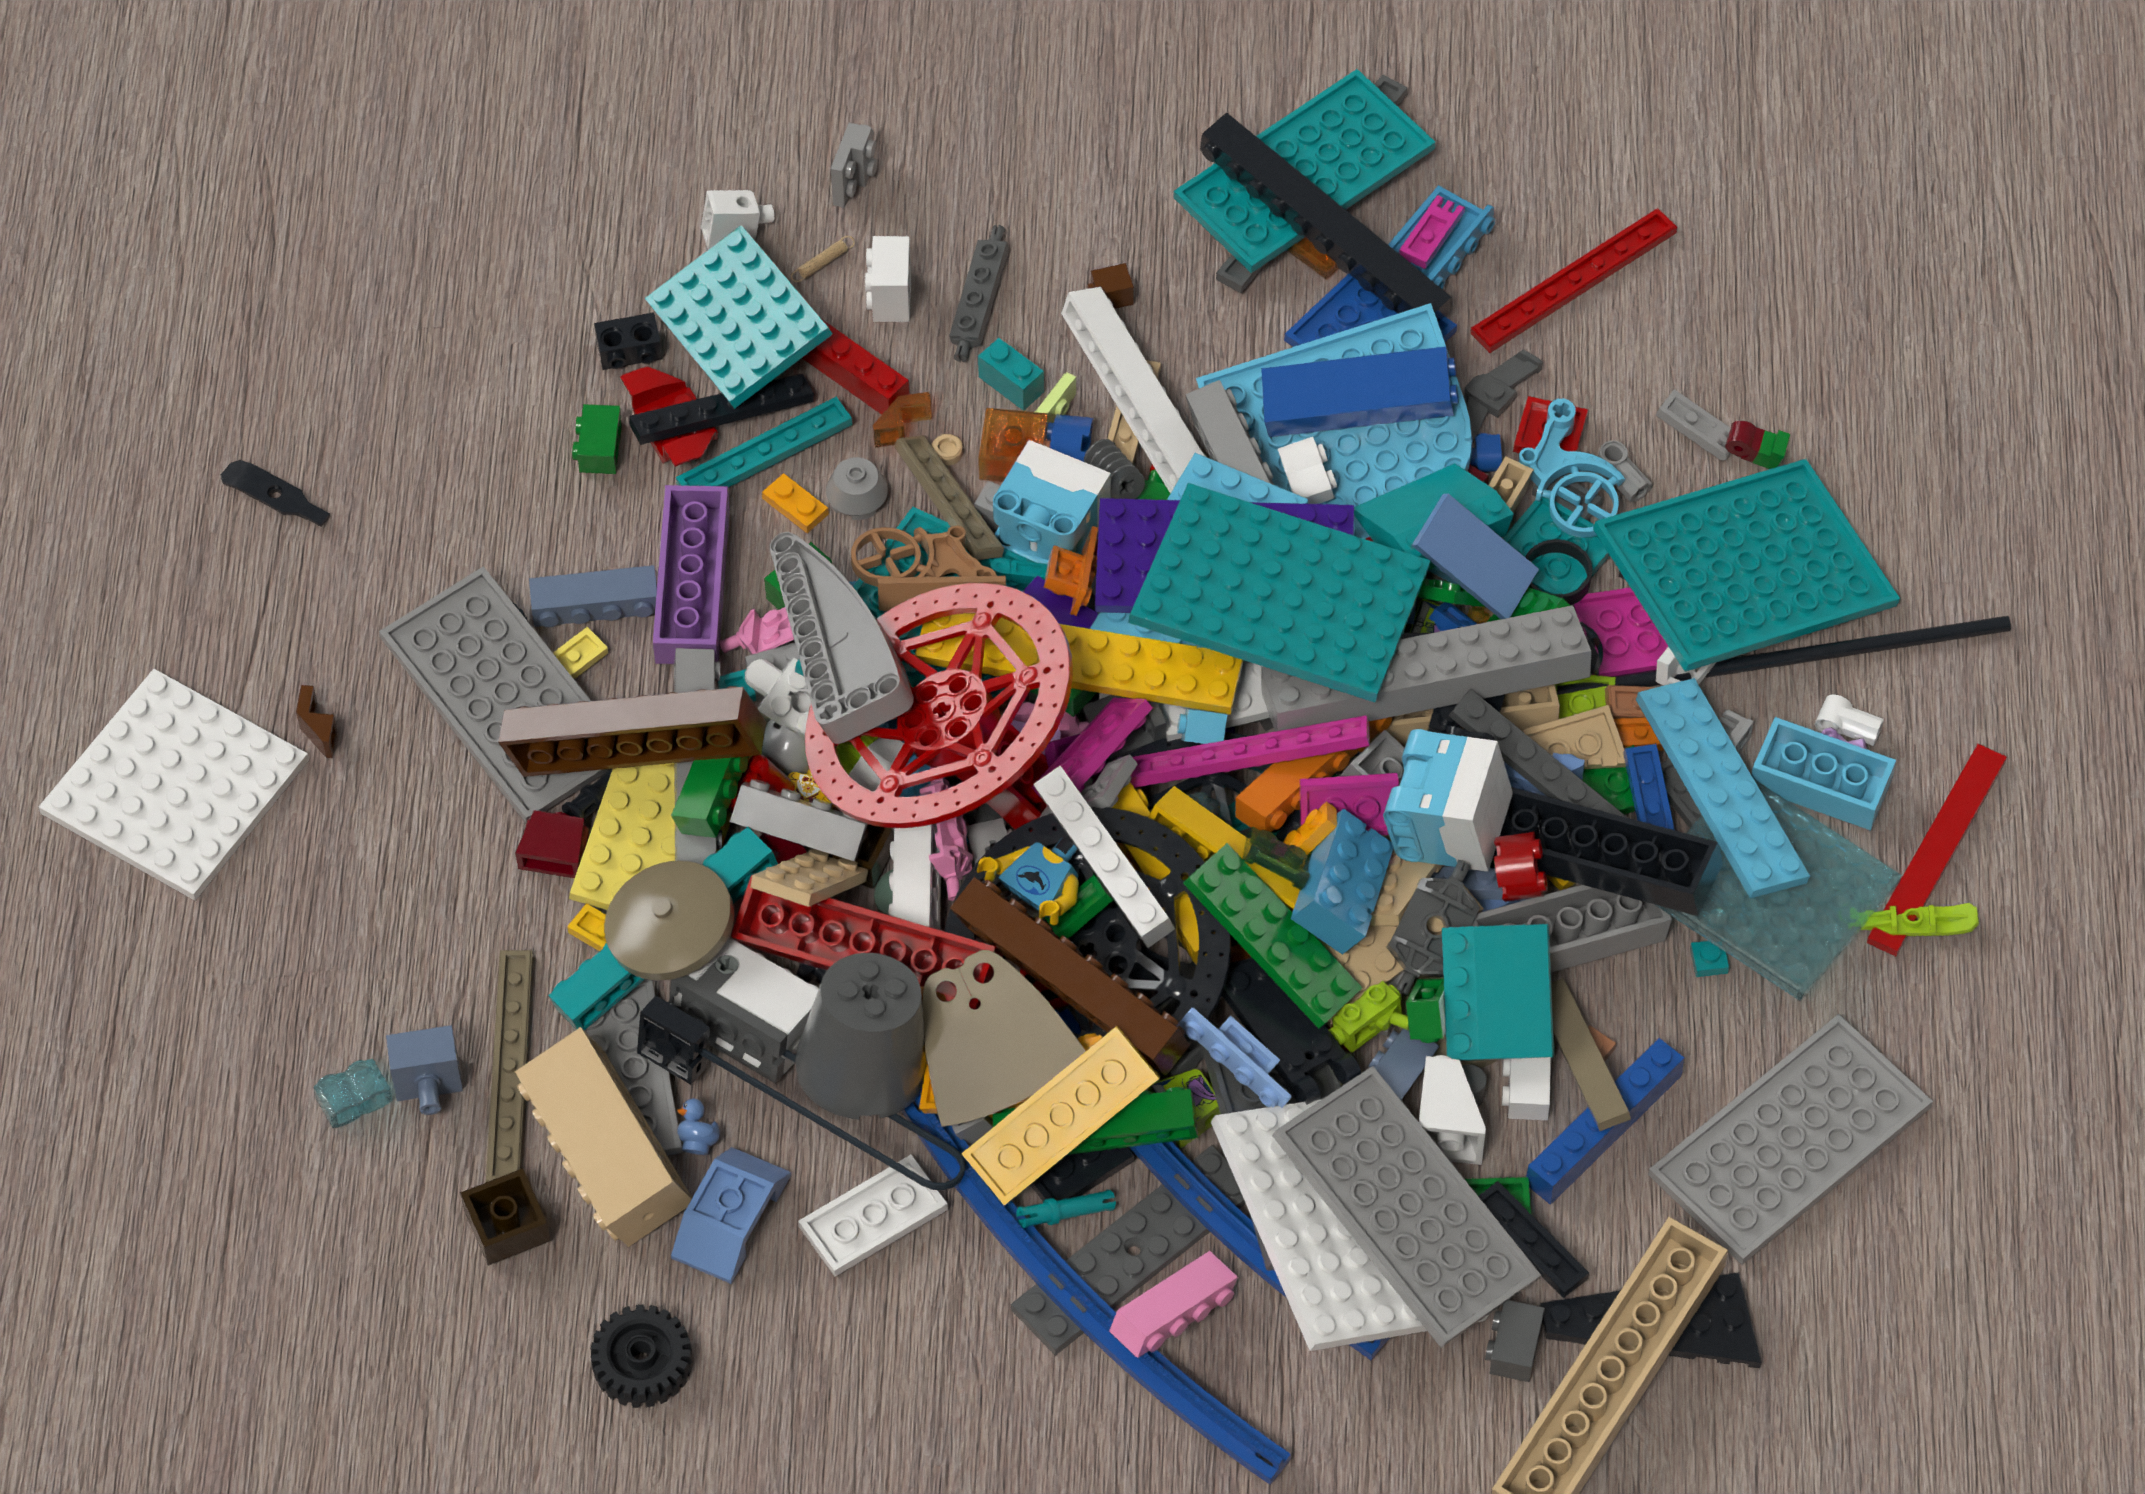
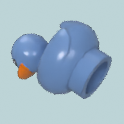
[677,1099,720,1155]

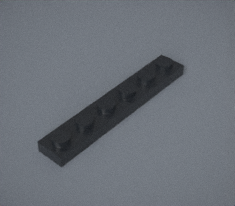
[629,373,814,445]

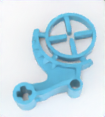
[1519,399,1625,537]

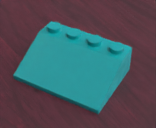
[1354,463,1514,570]
[1442,924,1554,1062]

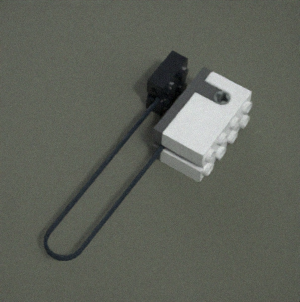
[637,937,965,1190]

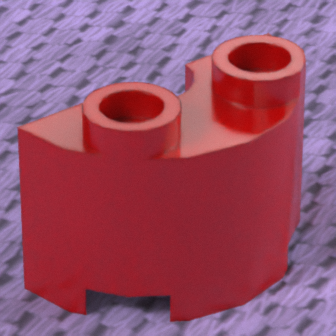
[1494,832,1548,902]

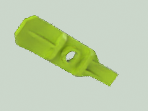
[1846,903,1979,936]

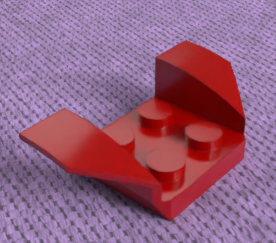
[620,366,718,467]

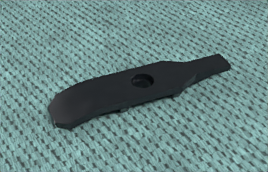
[221,460,330,527]

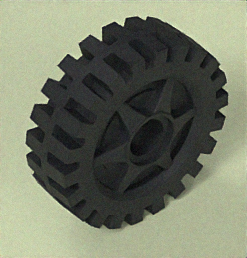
[591,1304,692,1408]

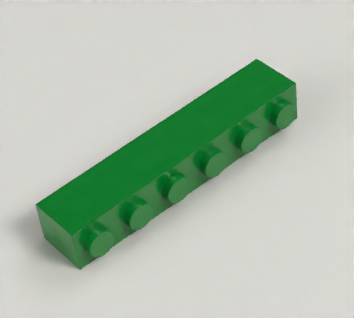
[992,1087,1198,1155]

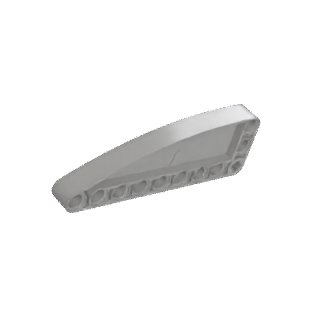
[770,532,914,744]

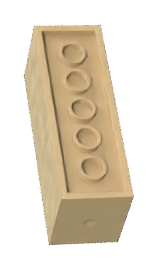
[515,1027,692,1247]

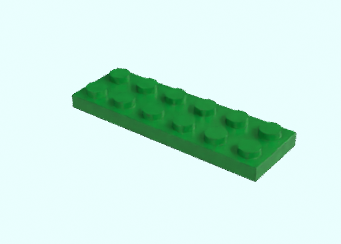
[1183,843,1363,1029]

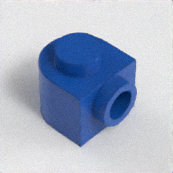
[1470,433,1502,472]

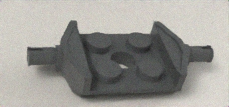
[1386,860,1480,996]

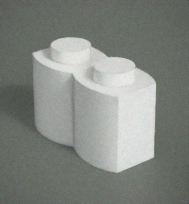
[1278,437,1337,504]

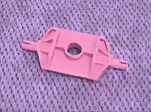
[720,607,794,655]
[919,767,973,901]

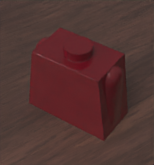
[515,810,590,879]

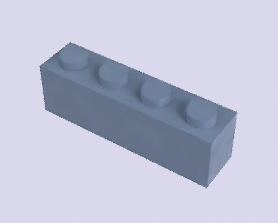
[529,565,657,627]
[1368,1029,1439,1100]

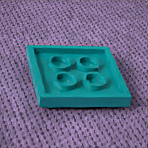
[1503,497,1610,594]

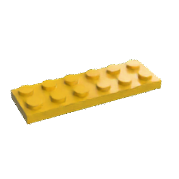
[962,1026,1160,1205]

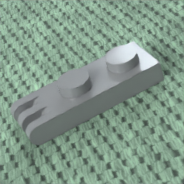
[1656,389,1730,461]

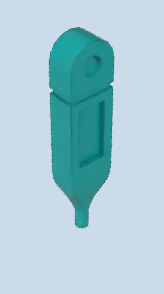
[990,558,1048,584]

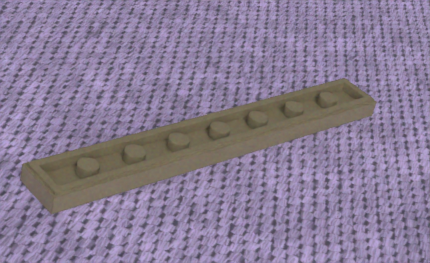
[485,950,533,1183]

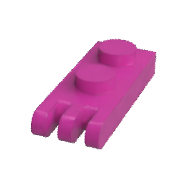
[1399,195,1465,269]

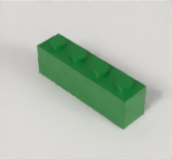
[671,756,749,838]

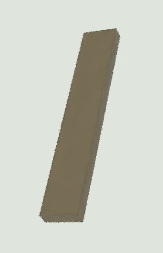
[895,435,1004,560]
[1551,978,1631,1131]

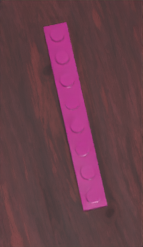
[1114,715,1369,788]

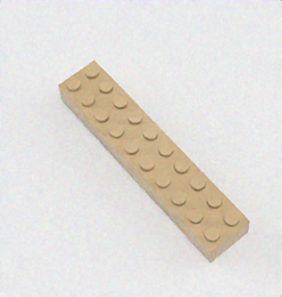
[1492,1217,1728,1494]

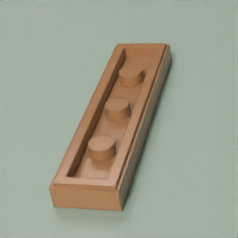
[878,576,1006,611]

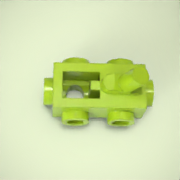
[1329,981,1409,1053]

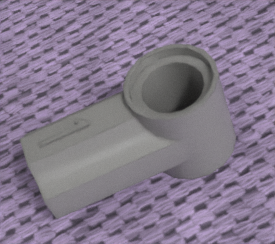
[1598,440,1652,502]

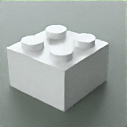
[865,236,911,322]

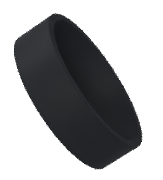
[1525,539,1592,605]

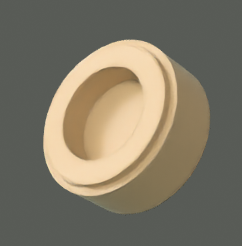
[932,434,963,466]

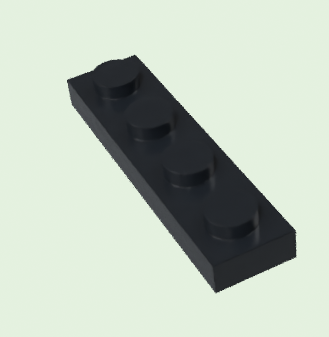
[1478,1181,1589,1299]

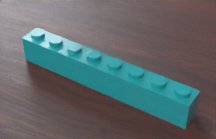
[548,826,778,1030]

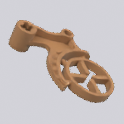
[851,525,996,587]

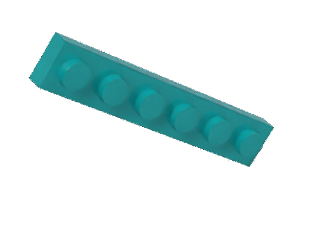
[676,396,852,487]

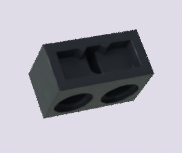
[594,312,663,370]

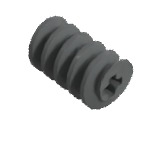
[1083,439,1145,499]

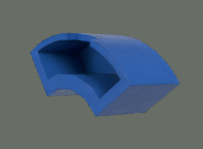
[1046,414,1093,462]

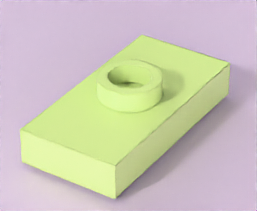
[1033,372,1076,437]

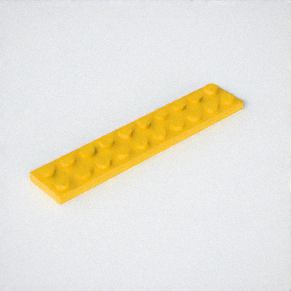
[915,613,1243,715]

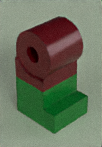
[1725,421,1790,469]

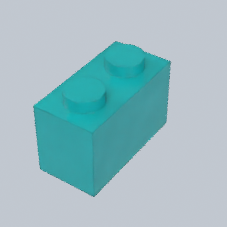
[978,338,1044,411]

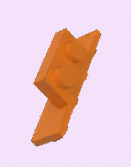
[1043,526,1098,616]

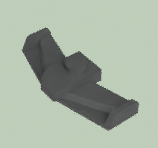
[1464,350,1543,447]

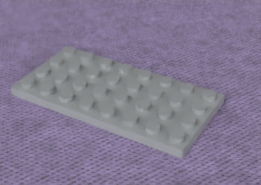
[379,566,609,823]
[1648,1014,1933,1264]
[1272,1066,1541,1348]

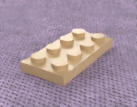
[750,849,868,907]

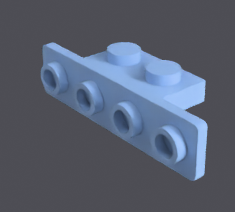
[1179,1008,1292,1108]

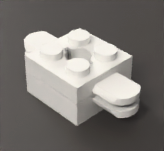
[745,658,811,740]

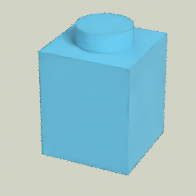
[1177,708,1227,744]

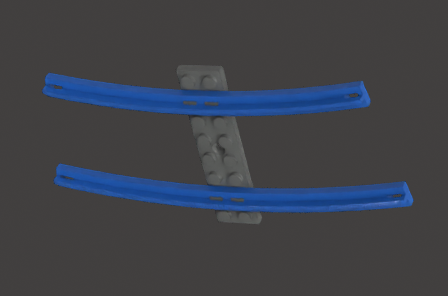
[902,1008,1389,1485]

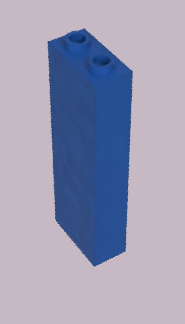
[1261,346,1458,437]

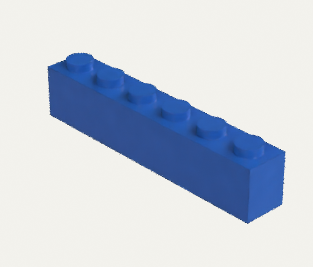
[1526,1038,1684,1205]

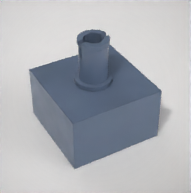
[386,1025,463,1115]

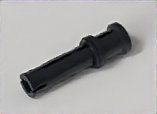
[562,769,612,823]

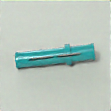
[1016,1189,1116,1228]

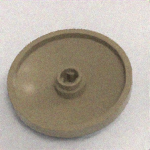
[604,861,734,980]

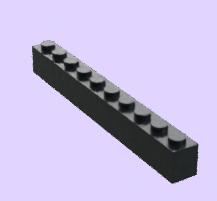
[1200,112,1452,322]

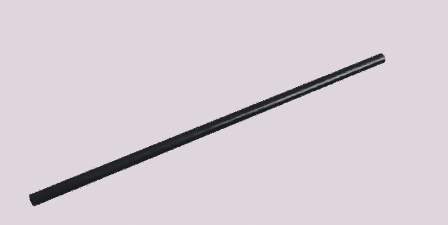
[1557,616,2011,695]

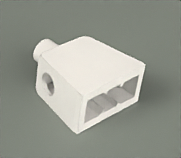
[701,190,774,250]

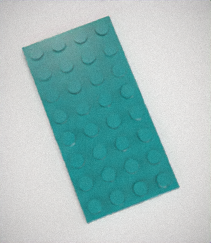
[1173,69,1436,273]

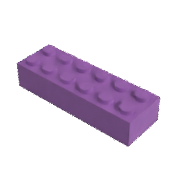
[653,485,730,664]

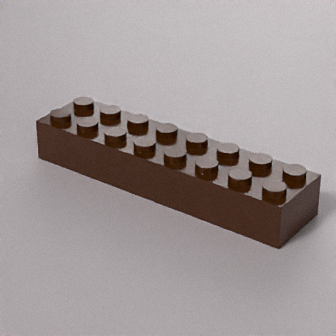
[498,686,766,777]
[950,877,1190,1077]

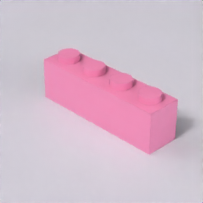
[1109,1251,1238,1358]

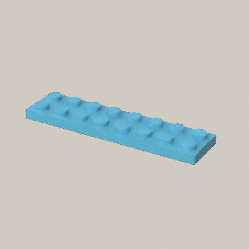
[1636,678,1810,899]

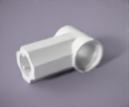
[1815,695,1884,746]

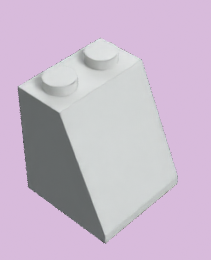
[1419,1055,1486,1165]

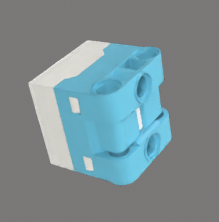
[993,440,1111,564]
[1383,729,1513,872]

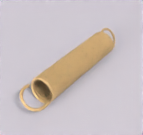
[791,236,855,282]

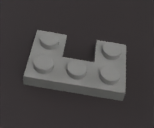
[1040,755,1137,817]

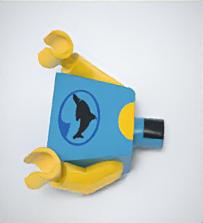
[976,837,1079,925]

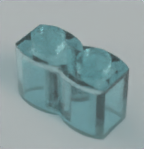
[313,1059,392,1128]

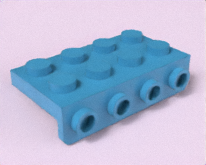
[1388,185,1496,289]

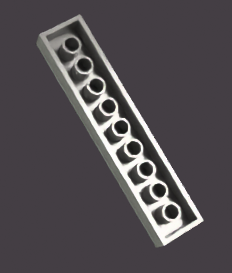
[1261,605,1591,731]

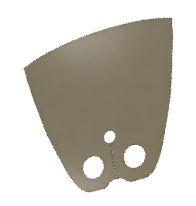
[923,950,1085,1127]

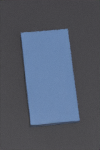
[1411,494,1539,619]

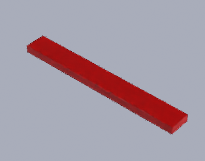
[1470,208,1677,353]
[1867,744,2007,957]

